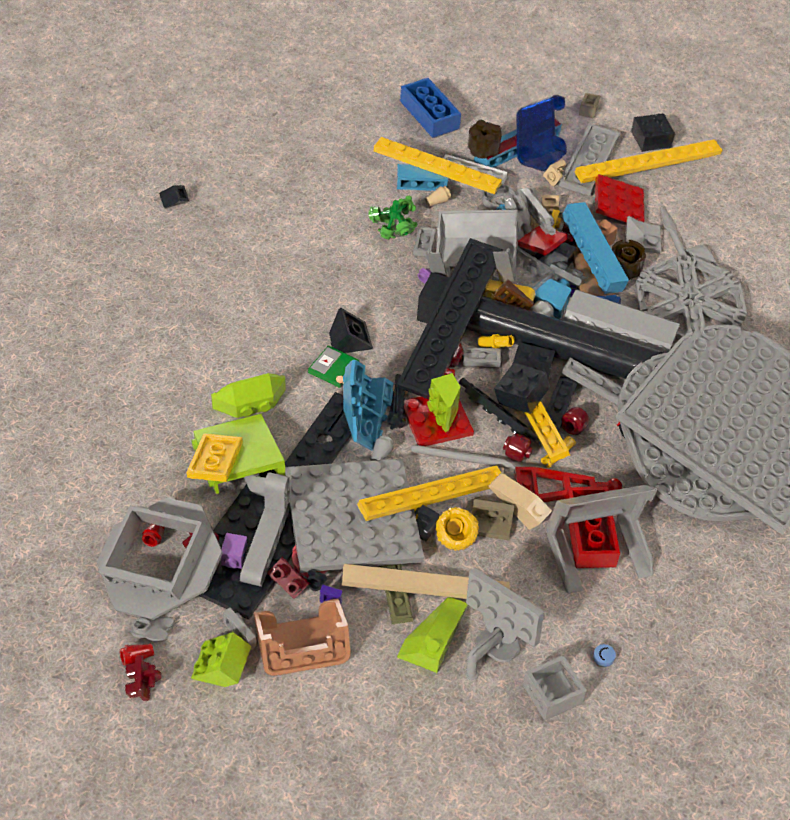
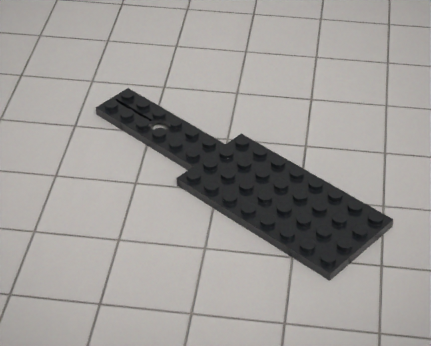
[198,392,352,620]

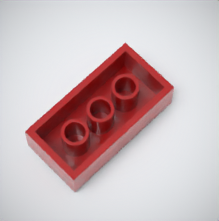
[565,486,620,568]

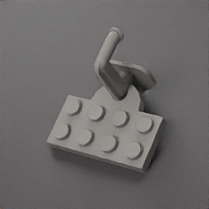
[465,568,544,680]

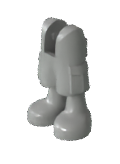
[505,194,532,247]

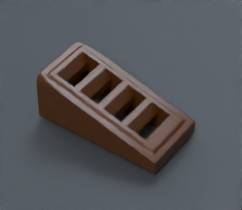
[494,279,534,310]

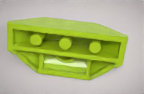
[211,373,286,418]

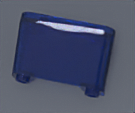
[516,95,567,172]

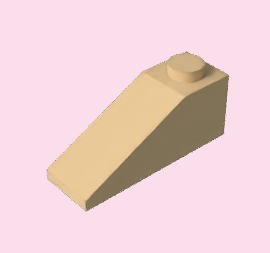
[488,473,552,530]

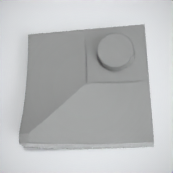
[626,216,661,253]

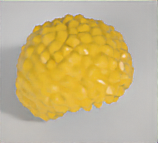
[436,507,479,551]

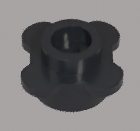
[306,569,327,591]

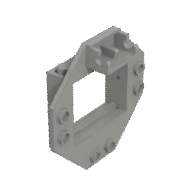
[97,498,223,620]

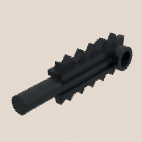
[387,374,406,430]

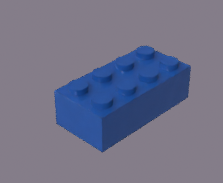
[400,77,461,138]

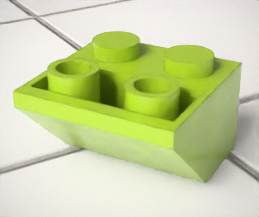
[427,373,461,432]
[191,632,251,687]

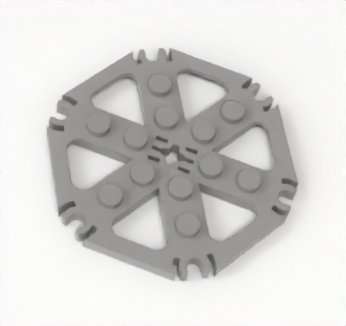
[635,256,747,340]

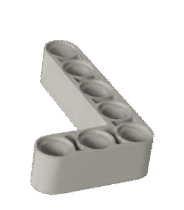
[240,472,290,586]

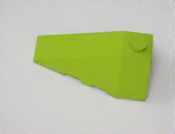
[397,597,468,673]

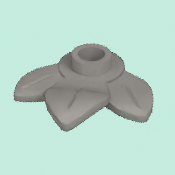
[131,617,174,641]

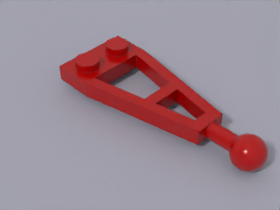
[514,467,622,502]

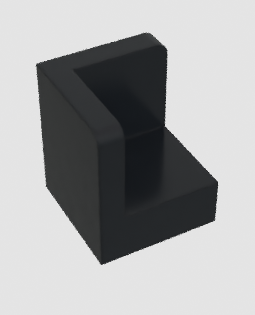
[159,185,189,208]
[416,505,440,542]

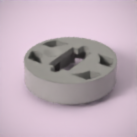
[482,184,516,210]

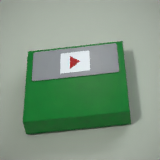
[308,346,360,388]

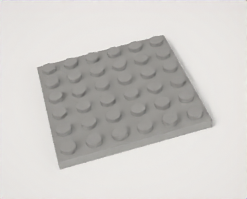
[285,458,424,573]

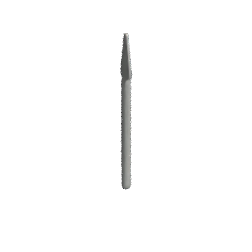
[660,206,700,285]
[411,445,552,470]

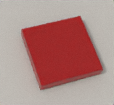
[518,226,567,255]

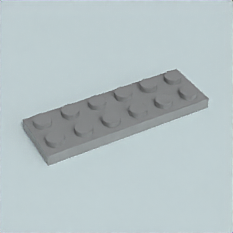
[559,124,620,196]

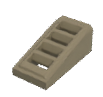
[579,93,601,118]

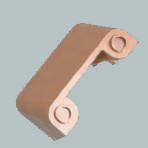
[254,599,350,676]

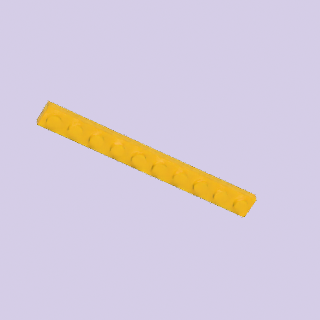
[574,139,722,183]

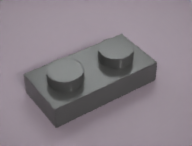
[548,261,587,286]

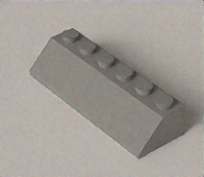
[563,290,680,353]

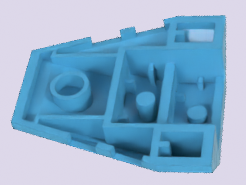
[343,360,394,451]

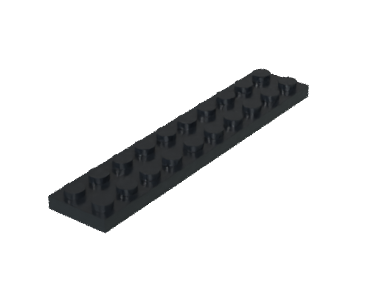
[397,238,504,399]

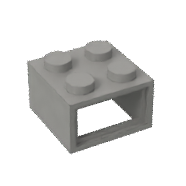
[523,655,586,721]

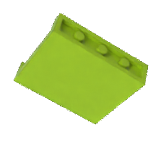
[191,414,286,494]

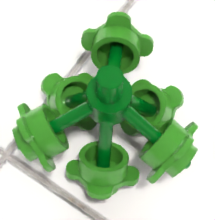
[368,195,418,239]

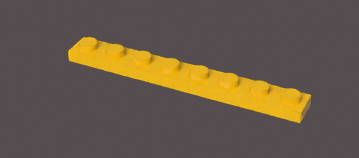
[374,137,502,194]
[357,465,501,521]

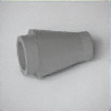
[370,436,394,461]

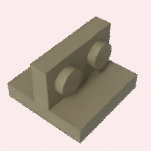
[472,498,514,540]

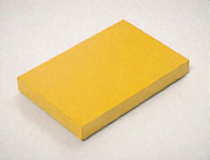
[186,434,243,482]

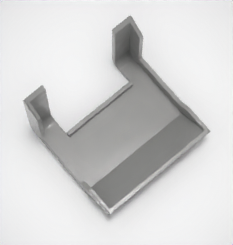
[426,210,518,282]
[547,485,658,593]

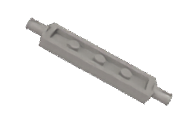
[517,188,556,235]

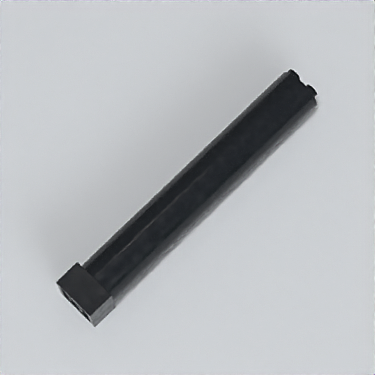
[417,272,664,379]

